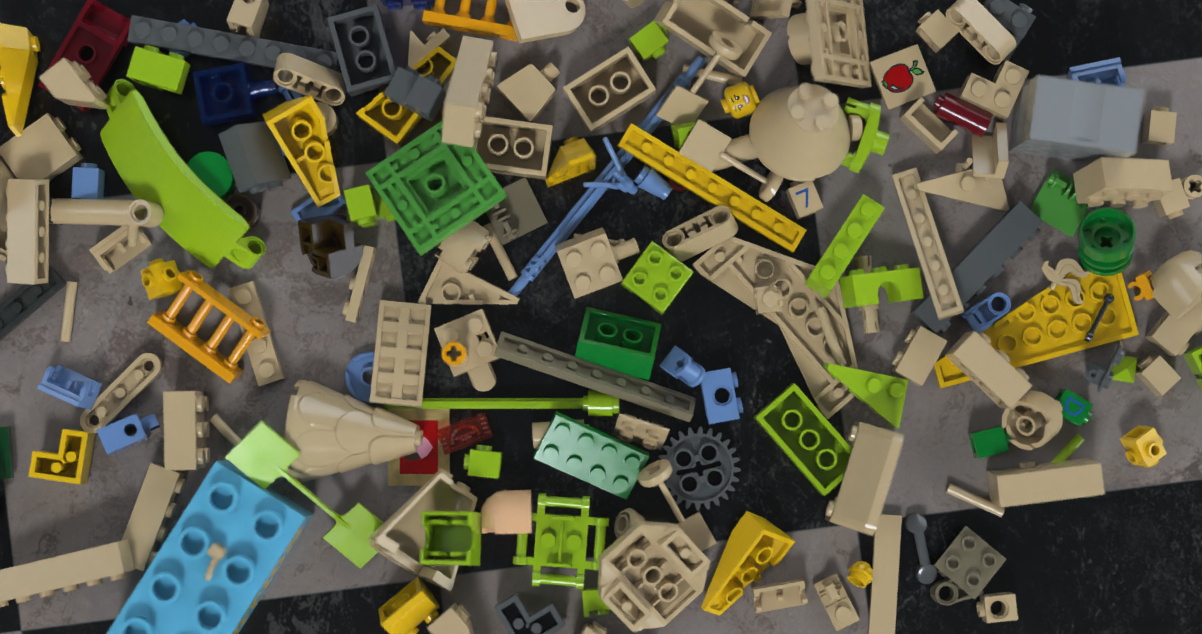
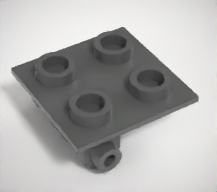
[1085,340,1126,393]

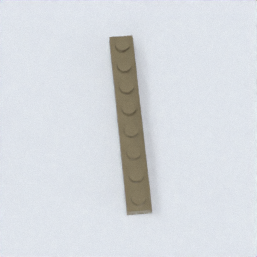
[494,331,696,422]

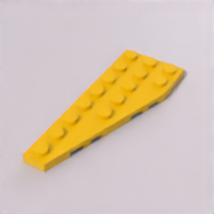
[933,269,1139,389]

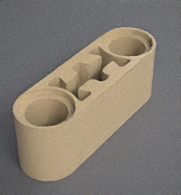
[946,0,1016,65]
[273,53,346,106]
[662,206,738,262]

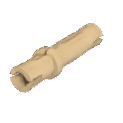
[855,255,880,334]

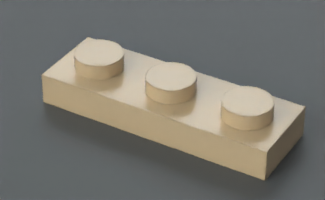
[343,245,377,323]

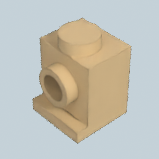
[753,285,783,315]

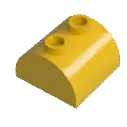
[378,576,440,634]

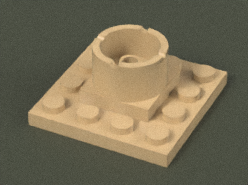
[787,0,872,88]

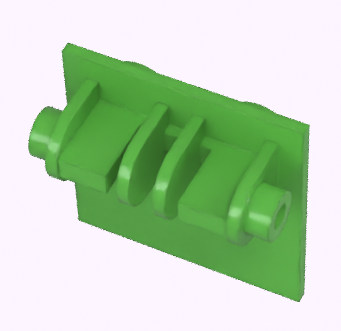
[1029,168,1092,238]

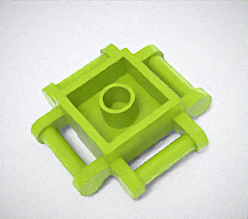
[513,493,609,590]

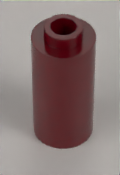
[932,92,993,137]

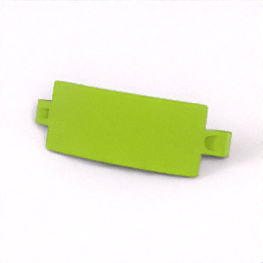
[100,79,266,269]

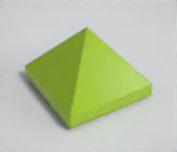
[1111,354,1137,383]

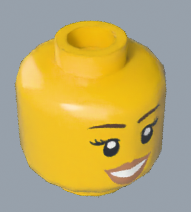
[721,81,760,119]

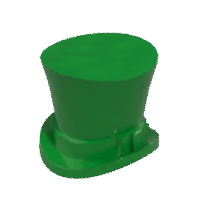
[187,152,236,201]

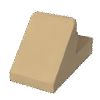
[408,28,452,68]

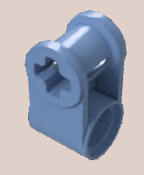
[959,293,1011,333]
[660,346,705,387]

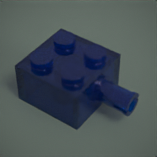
[193,63,278,127]

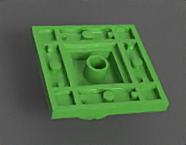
[365,120,507,255]

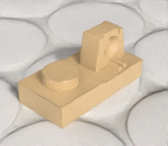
[813,573,860,631]

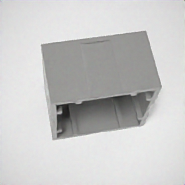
[1008,75,1144,163]

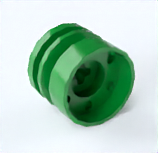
[1078,207,1136,276]

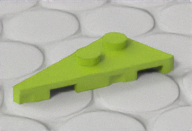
[823,363,908,428]

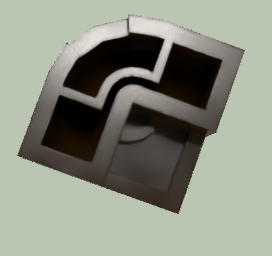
[298,215,363,279]

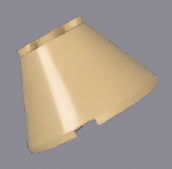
[749,83,851,182]

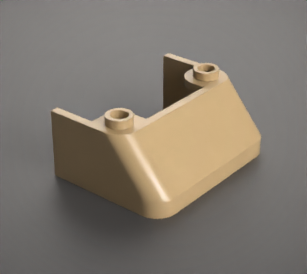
[825,421,904,536]

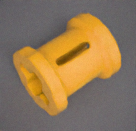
[442,342,467,366]

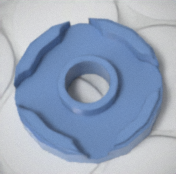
[344,351,375,403]

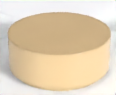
[847,115,863,141]

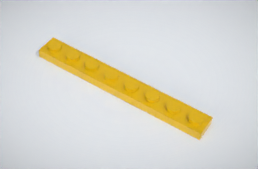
[617,123,806,252]

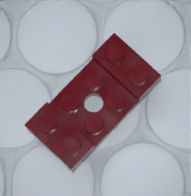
[38,0,131,113]

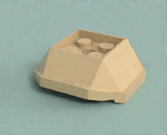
[598,521,710,632]

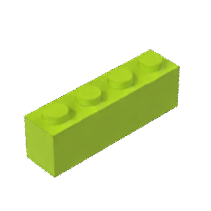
[804,194,885,298]

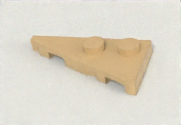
[913,169,1009,211]
[418,259,520,305]

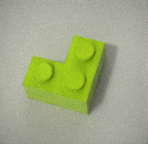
[126,45,190,95]
[344,185,397,228]

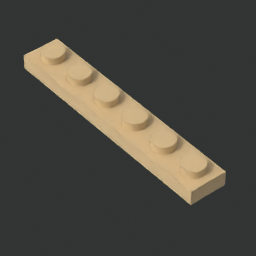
[892,167,964,320]

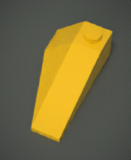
[0,23,40,137]
[263,95,340,208]
[545,136,595,187]
[701,511,795,616]

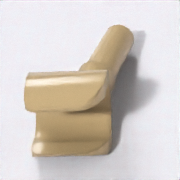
[955,158,973,173]
[204,542,226,581]

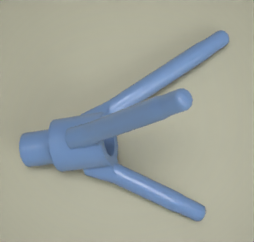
[583,137,638,195]

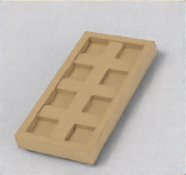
[370,300,431,408]

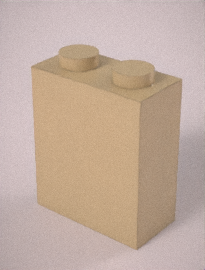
[0,113,83,182]

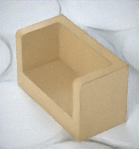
[900,97,958,154]

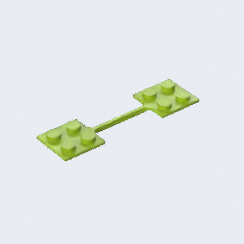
[225,420,384,569]

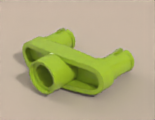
[841,97,890,173]

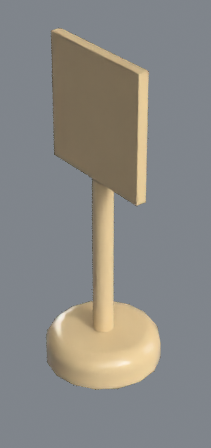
[656,31,743,125]
[679,119,783,202]
[637,459,716,552]

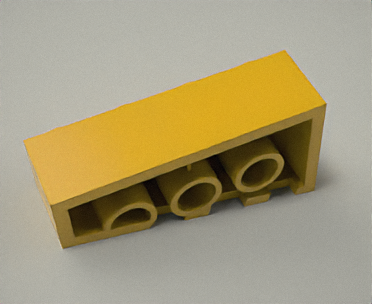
[356,46,457,147]

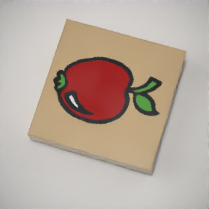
[869,44,936,111]

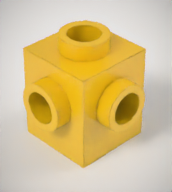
[140,258,183,300]
[1120,425,1167,468]

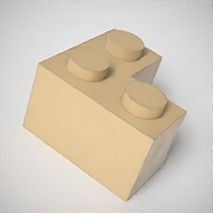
[957,60,1029,122]

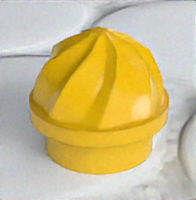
[847,561,873,588]

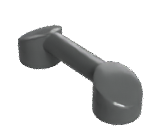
[904,512,938,584]

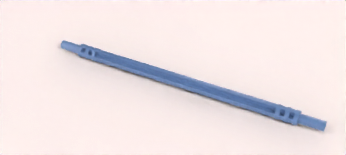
[508,56,706,296]

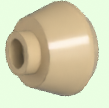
[614,508,645,538]

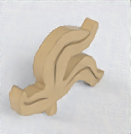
[1041,258,1090,304]

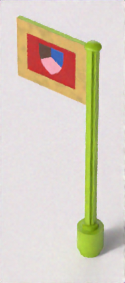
[383,390,619,486]

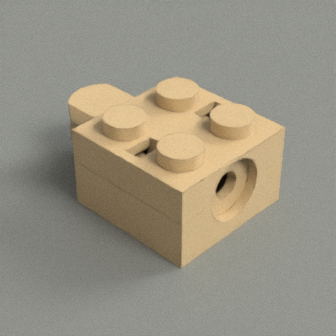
[434,309,500,392]

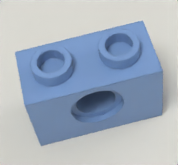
[700,368,743,424]

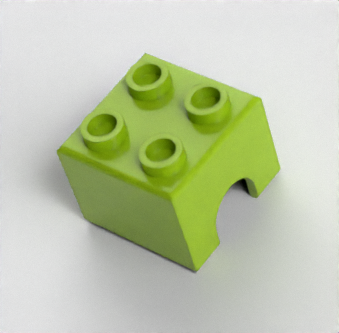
[621,241,694,315]
[419,511,481,566]

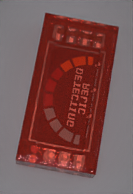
[435,412,493,455]

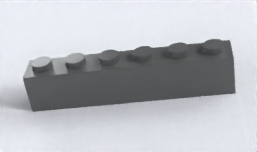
[911,201,1043,334]

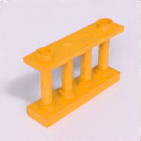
[422,0,518,42]
[147,270,271,384]

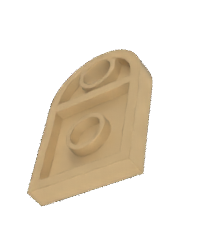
[505,0,586,43]

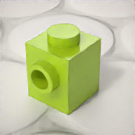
[629,20,670,63]
[464,445,502,479]

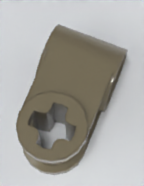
[930,577,983,606]

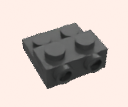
[962,0,1036,62]

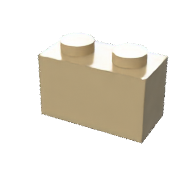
[891,326,947,386]

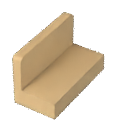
[971,122,1009,179]

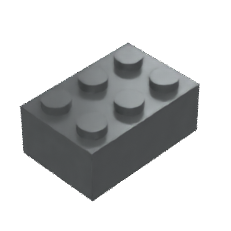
[327,4,397,97]

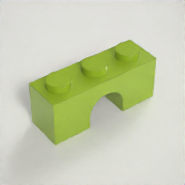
[840,264,924,309]

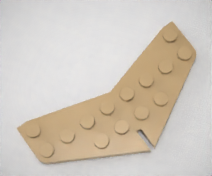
[692,237,858,419]

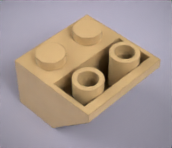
[39,58,109,109]

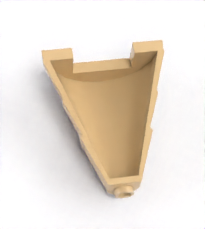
[285,380,423,483]

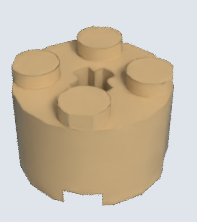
[435,221,493,274]
[1002,391,1063,450]

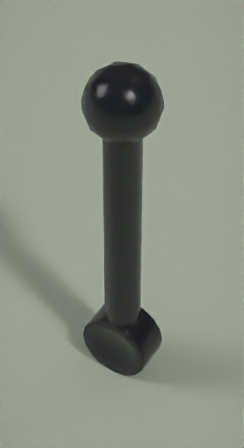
[1084,293,1114,343]

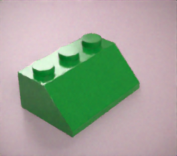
[575,307,661,380]

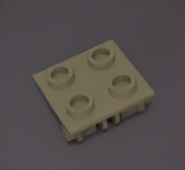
[486,177,548,245]
[934,526,1006,599]

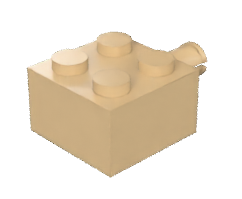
[554,227,640,298]

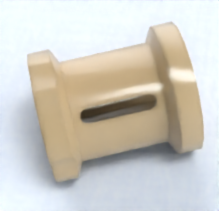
[1181,175,1202,200]

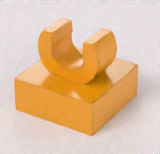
[1128,269,1154,301]

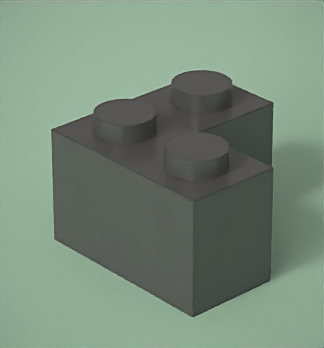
[384,66,447,122]
[494,592,566,634]

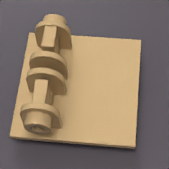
[612,413,670,450]

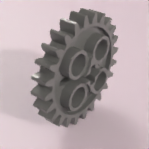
[659,426,741,510]

